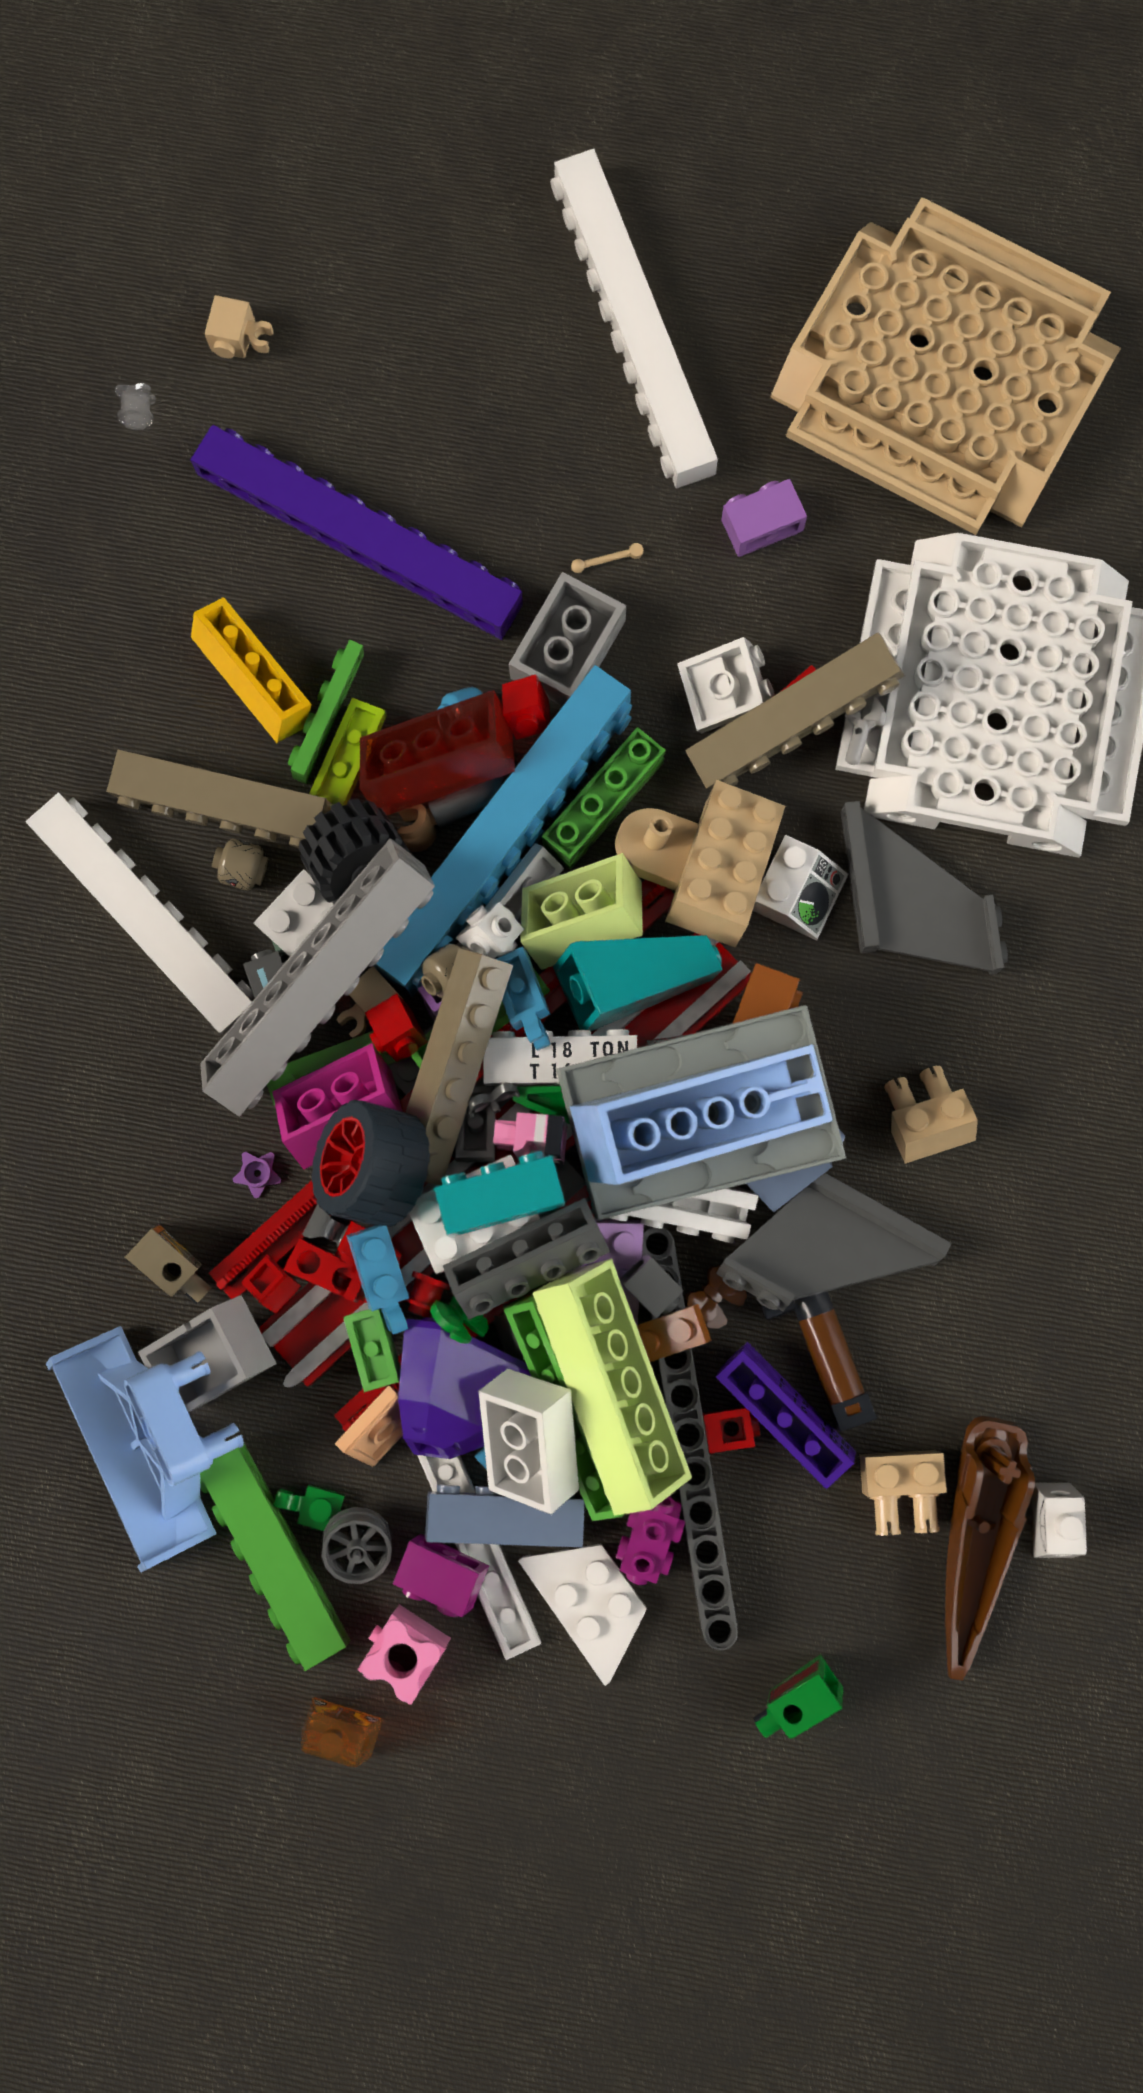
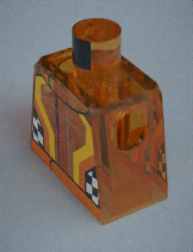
[301,1697,383,1767]

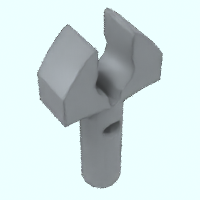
[845,696,886,765]

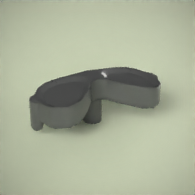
[467,1083,520,1118]

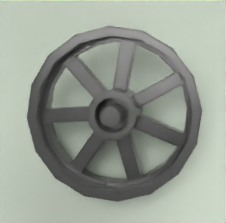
[322,1507,392,1584]

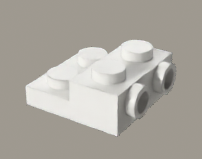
[677,637,775,733]

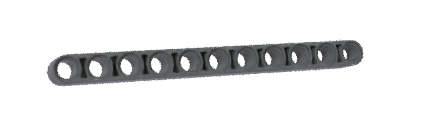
[642,1227,738,1650]

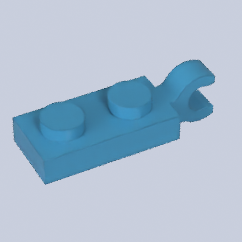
[497,946,551,1051]
[346,1225,409,1334]

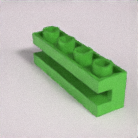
[542,727,665,870]

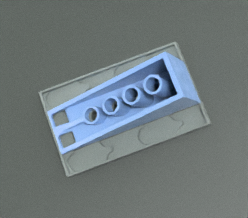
[556,1005,846,1220]

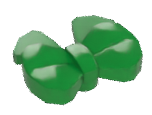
[430,1295,489,1344]

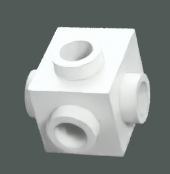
[456,902,524,958]

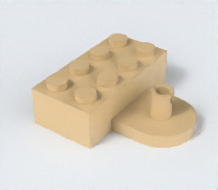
[615,780,785,947]

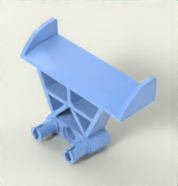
[46,1326,244,1572]

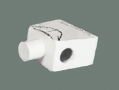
[1031,1483,1086,1558]

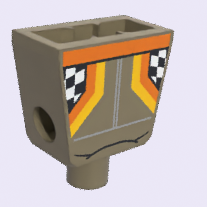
[125,1224,212,1304]

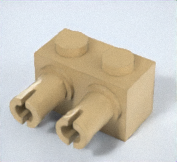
[884,1066,978,1164]
[859,1450,947,1535]

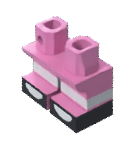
[493,1112,568,1164]

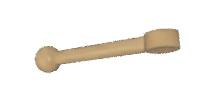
[571,543,643,573]

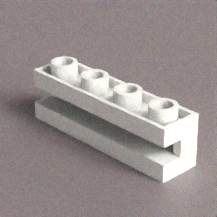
[609,1186,758,1243]

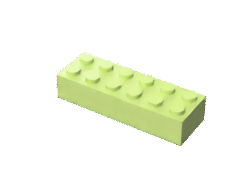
[532,1259,692,1516]

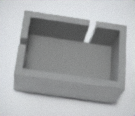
[138,1295,276,1413]

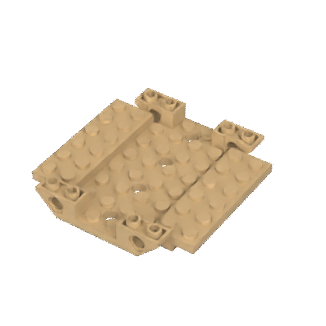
[771,197,1121,535]

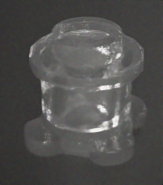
[115,383,155,430]

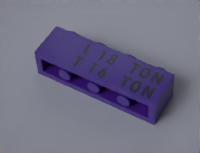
[716,1341,856,1489]

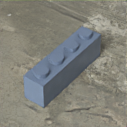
[425,1484,585,1547]

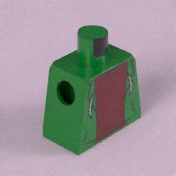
[754,1654,843,1739]

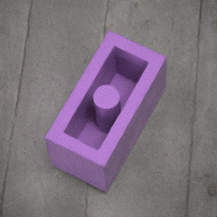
[721,479,807,557]

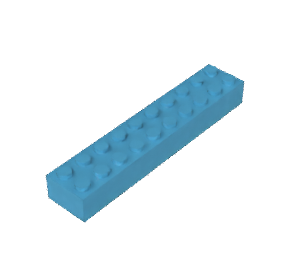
[374,665,632,998]

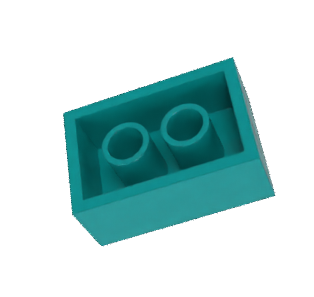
[434,1151,565,1237]

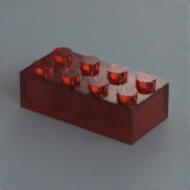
[360,690,515,815]

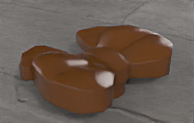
[684,1264,747,1329]

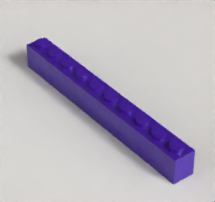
[190,424,523,640]

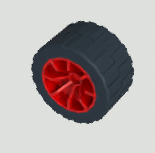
[312,1100,430,1227]

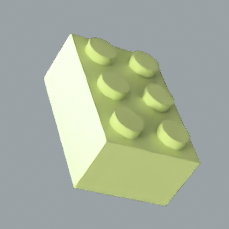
[520,853,643,970]

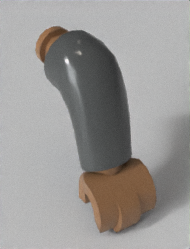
[397,744,504,852]

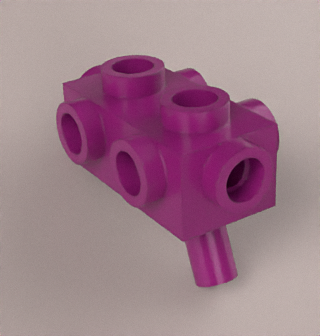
[615,1495,685,1585]

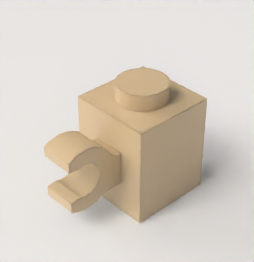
[204,295,274,358]
[337,966,402,1038]

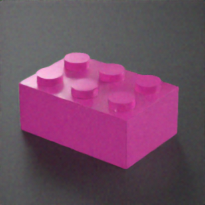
[272,1043,403,1169]

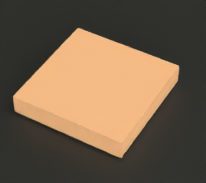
[335,1385,403,1467]

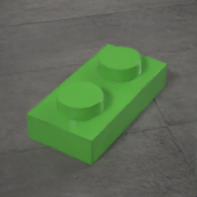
[343,1308,401,1392]

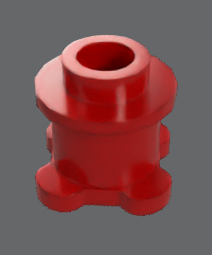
[403,1271,450,1317]

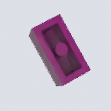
[393,1533,489,1617]

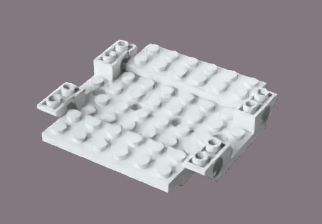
[835,533,1143,858]

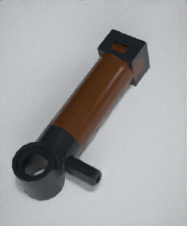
[761,1291,877,1432]

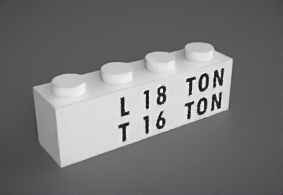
[483,1029,637,1088]

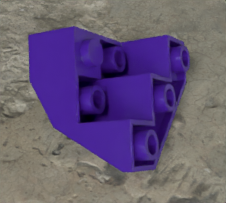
[398,1317,532,1459]

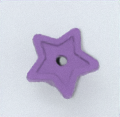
[233,1152,281,1199]

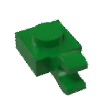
[273,1484,346,1531]

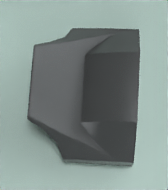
[452,1086,496,1163]

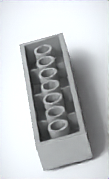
[200,838,435,1117]

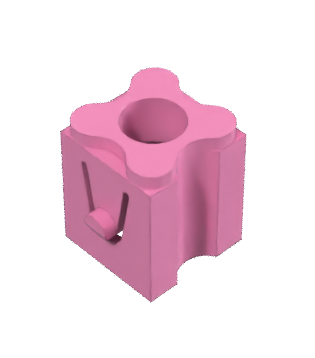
[358,1604,451,1705]

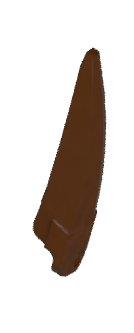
[945,1416,1035,1681]

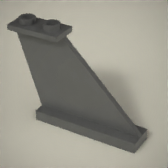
[841,801,1008,975]
[716,1173,952,1311]

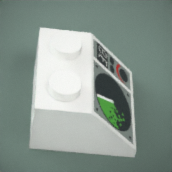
[753,835,848,940]

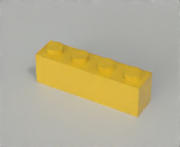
[191,597,311,743]

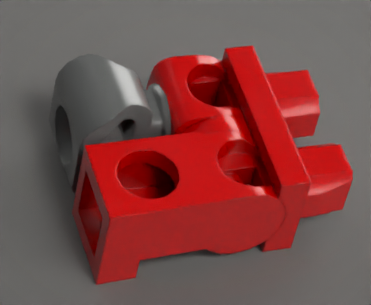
[283,1204,403,1303]

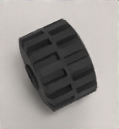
[299,799,409,905]

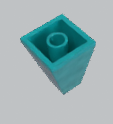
[553,935,723,1031]

